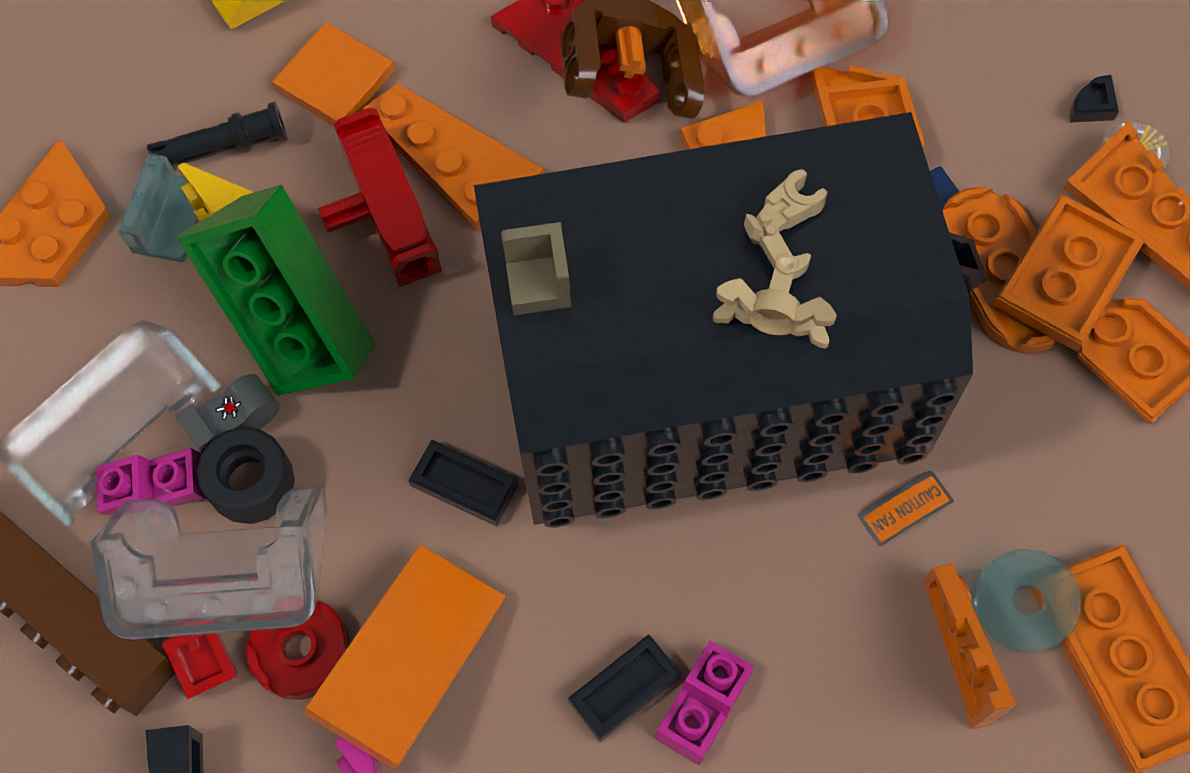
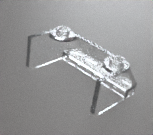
[0,320,221,527]

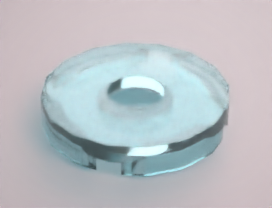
[975,549,1081,653]

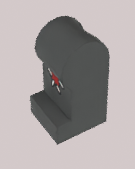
[175,374,279,453]

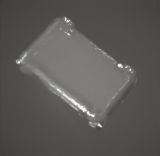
[90,485,327,640]

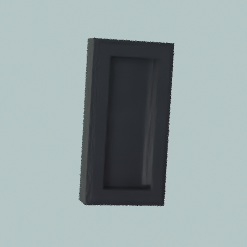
[408,439,519,526]
[568,634,682,743]

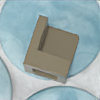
[501,222,571,315]

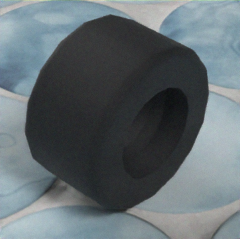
[197,427,295,524]

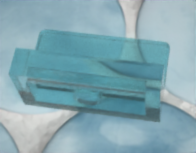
[118,153,199,262]

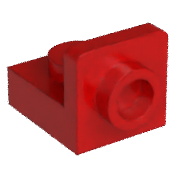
[161,611,238,699]

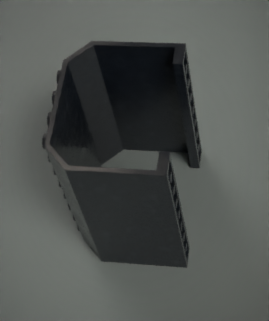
[474,112,973,528]

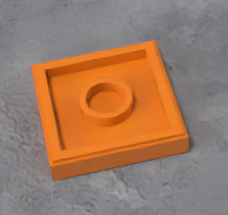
[272,22,396,126]

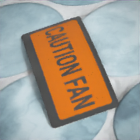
[858,471,954,546]

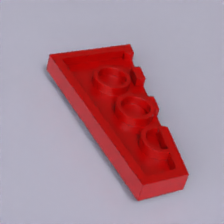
[490,0,660,123]

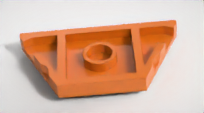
[809,57,925,151]
[0,140,111,287]

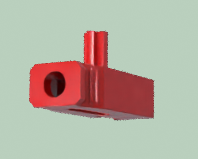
[318,108,442,288]

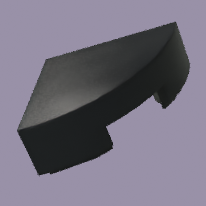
[1070,75,1119,123]

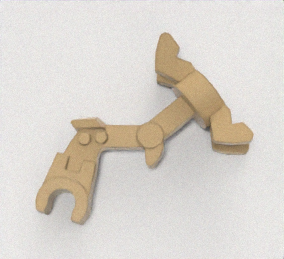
[713,169,837,349]

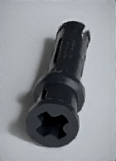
[147,102,288,172]

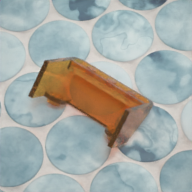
[676,0,888,96]

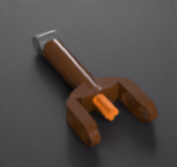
[560,0,705,119]

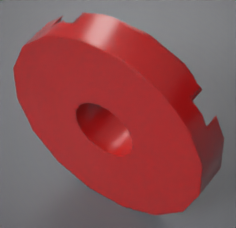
[245,596,350,700]

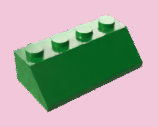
[176,184,376,395]

